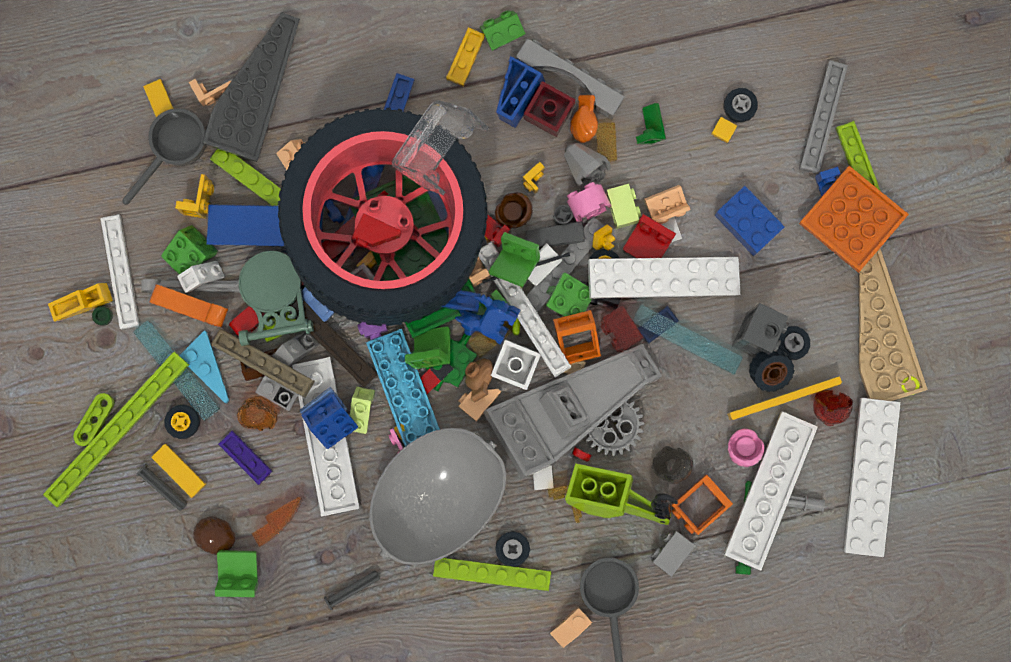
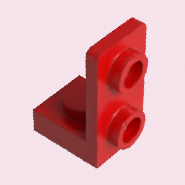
[485,215,511,248]

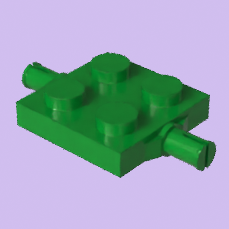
[425,333,478,392]

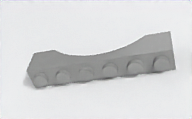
[516,38,625,120]

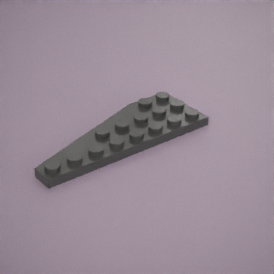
[202,12,300,162]

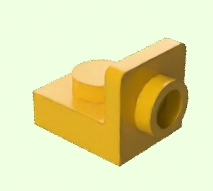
[523,162,545,194]

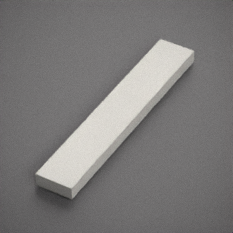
[100,215,140,330]

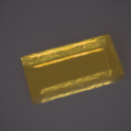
[596,122,617,161]

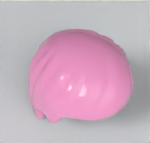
[728,428,764,467]

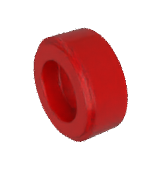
[572,447,592,462]

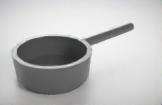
[122,108,206,205]
[580,558,639,662]

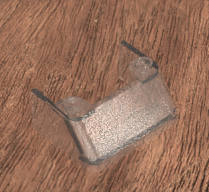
[392,100,489,196]

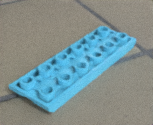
[366,329,440,447]

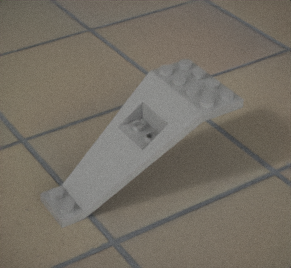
[483,344,662,479]

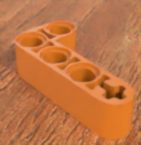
[149,284,228,328]

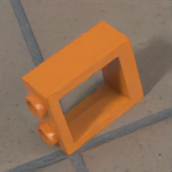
[553,310,601,364]
[670,474,733,535]

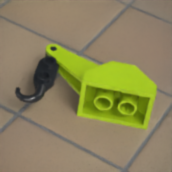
[565,463,678,525]

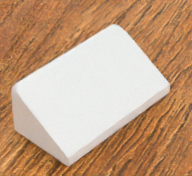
[528,243,562,286]

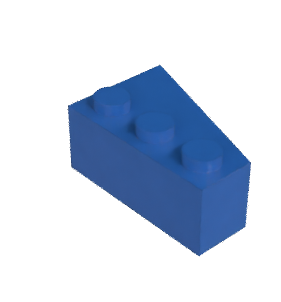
[496,56,545,128]

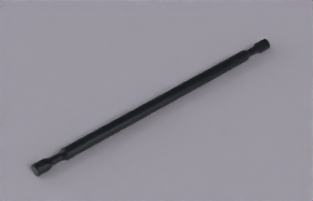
[482,252,570,284]

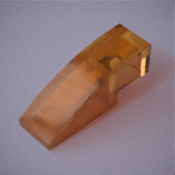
[252,497,303,547]

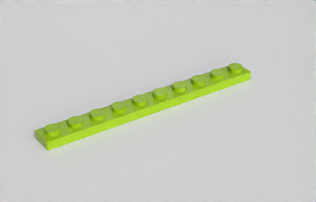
[43,352,190,507]

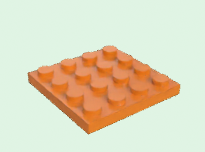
[799,166,909,273]

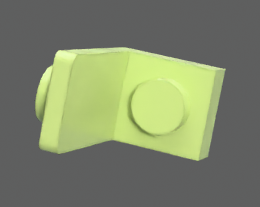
[350,387,375,434]

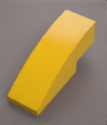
[48,283,113,322]

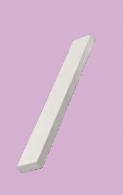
[479,241,571,377]

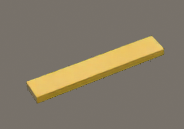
[727,376,842,420]

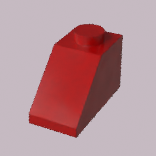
[353,213,401,248]

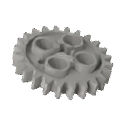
[586,400,645,456]

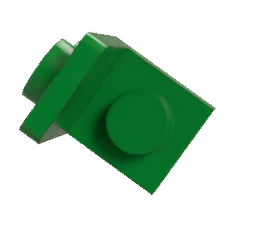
[636,103,666,145]

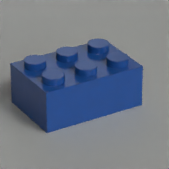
[714,186,784,256]

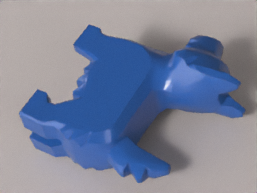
[455,294,520,345]

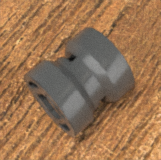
[553,205,573,225]

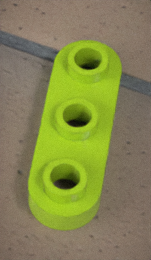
[73,393,114,446]

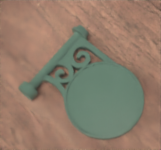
[239,251,314,346]

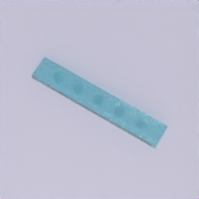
[632,305,743,375]
[133,320,220,421]

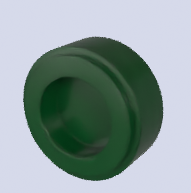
[92,306,113,326]

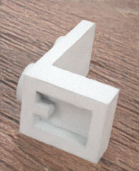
[177,261,225,293]

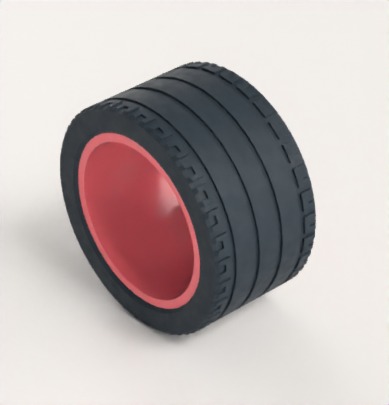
[278,108,488,326]

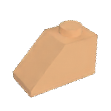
[458,389,501,422]
[550,607,592,648]

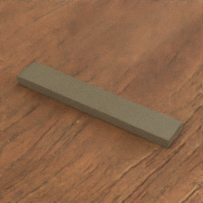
[211,328,315,398]

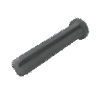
[136,464,187,511]
[324,571,380,611]

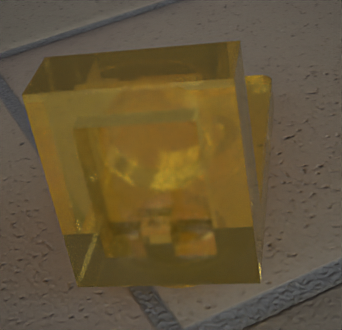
[547,485,582,523]

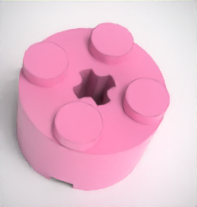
[567,182,611,222]

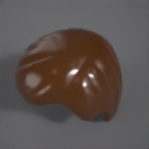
[495,192,533,229]
[193,516,235,555]

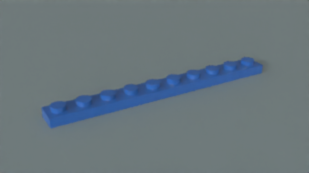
[341,73,415,256]

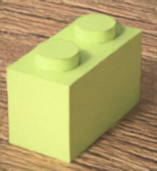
[606,184,641,229]

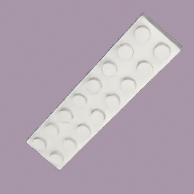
[588,257,740,299]
[292,357,360,517]
[843,398,900,557]
[724,412,818,571]

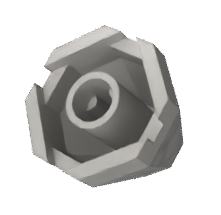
[564,143,611,191]

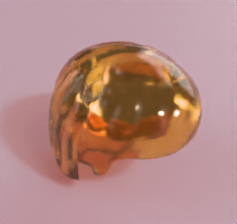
[237,396,278,431]

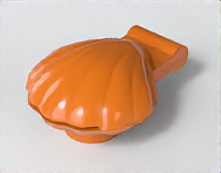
[570,95,598,143]

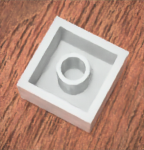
[491,339,541,390]

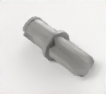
[787,495,825,512]

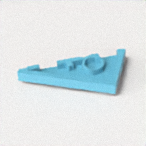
[180,330,229,404]

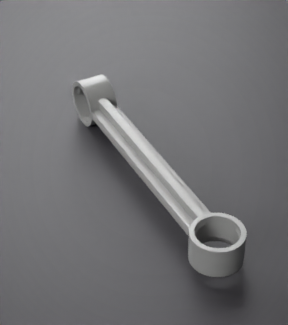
[141,279,240,293]

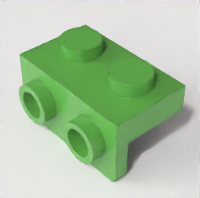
[480,10,525,51]

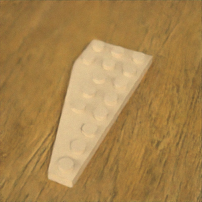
[859,249,928,401]

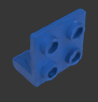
[301,393,358,449]

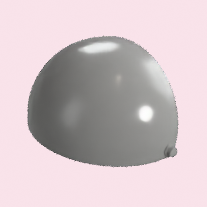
[370,428,506,565]

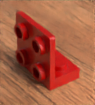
[623,214,676,258]

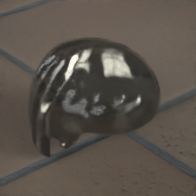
[652,446,693,484]

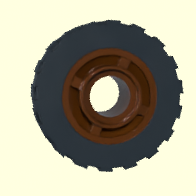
[749,348,795,392]

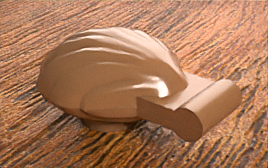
[465,358,493,403]

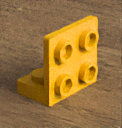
[175,174,214,219]

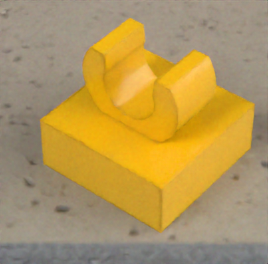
[592,225,615,251]

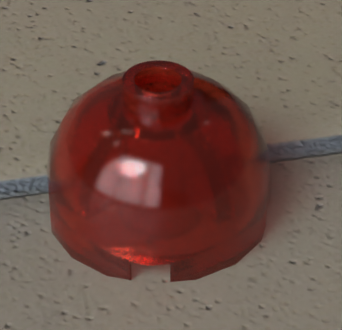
[813,390,853,426]

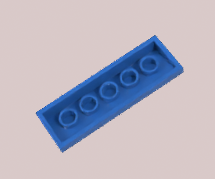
[206,204,323,246]

